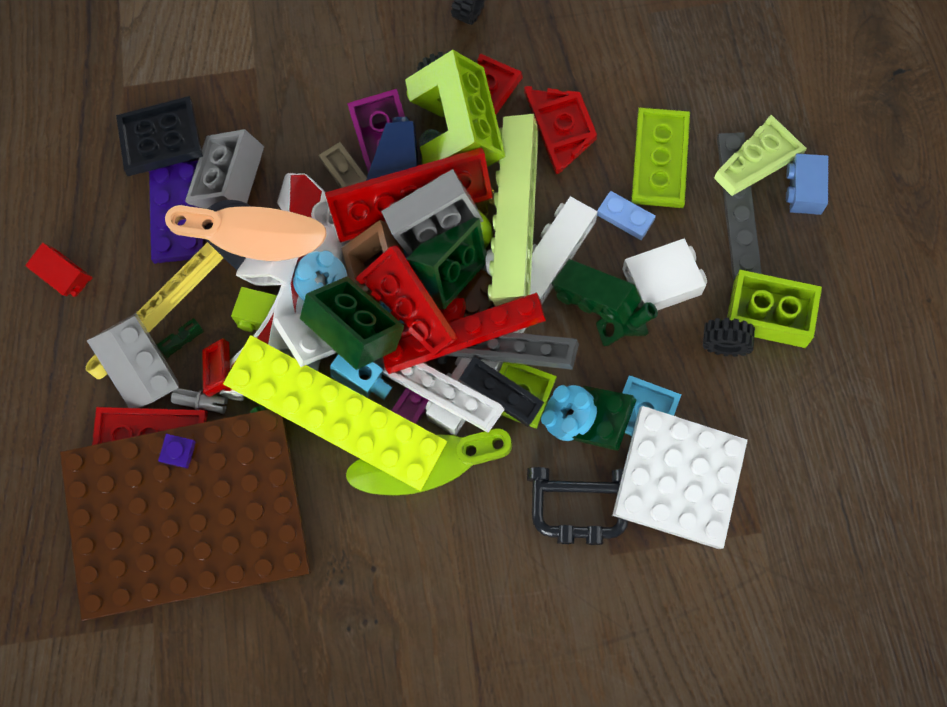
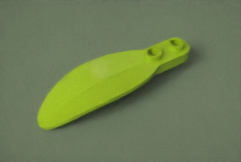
[346,429,512,495]

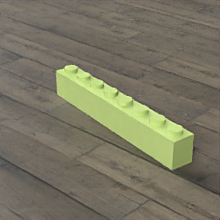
[488,114,539,307]

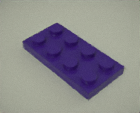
[149,161,205,264]

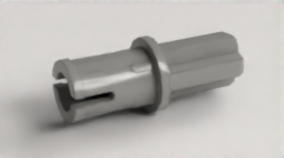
[171,388,228,414]

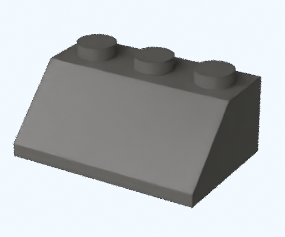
[185,129,264,209]
[87,313,179,408]

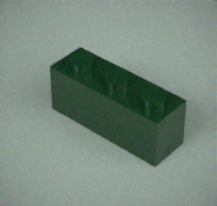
[551,259,642,325]

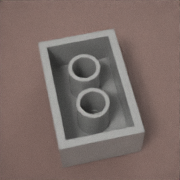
[381,169,484,256]

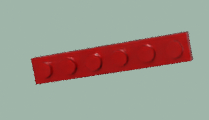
[383,293,546,374]

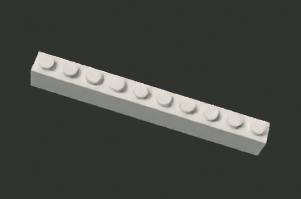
[425,196,598,436]

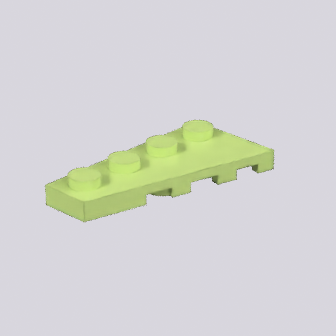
[714,115,807,196]

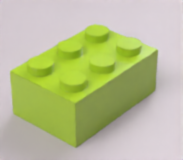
[727,270,822,348]

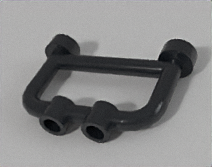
[527,467,628,545]

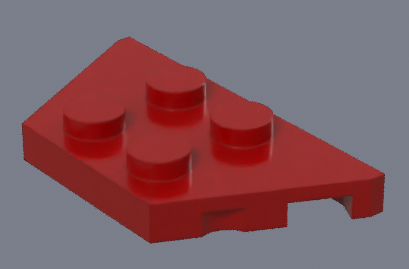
[524,86,597,175]

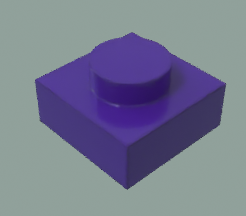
[158,434,196,469]

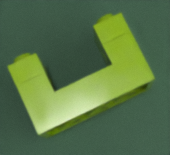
[405,50,506,167]

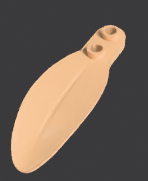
[165,205,327,261]

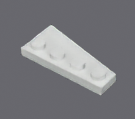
[273,314,337,367]

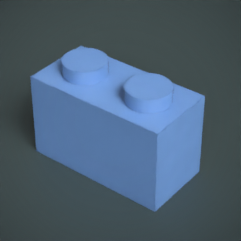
[786,153,828,215]

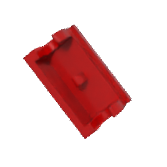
[25,242,93,297]

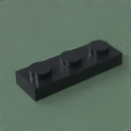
[458,356,544,427]

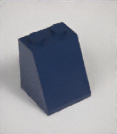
[366,117,419,181]

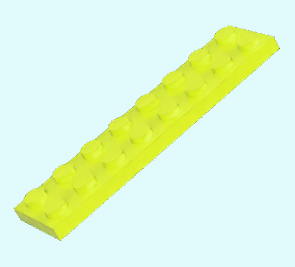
[223,335,447,491]

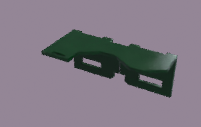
[156,318,204,358]

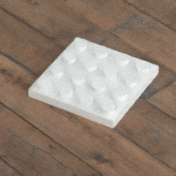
[612,406,747,549]

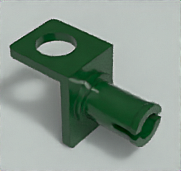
[596,302,658,346]

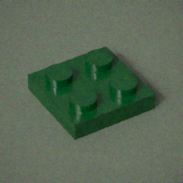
[572,386,636,451]

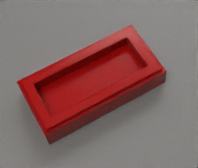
[202,338,230,397]

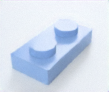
[597,191,656,240]

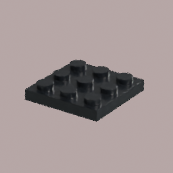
[116,96,203,177]

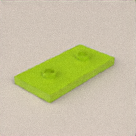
[631,108,690,208]

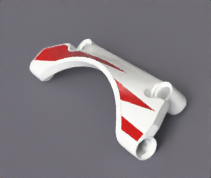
[220,173,353,401]

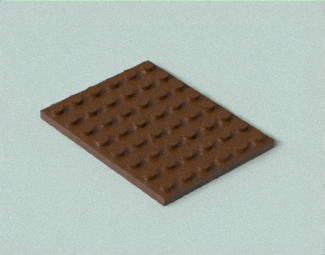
[60,409,311,621]

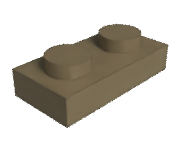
[319,142,367,188]

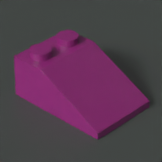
[347,89,419,173]

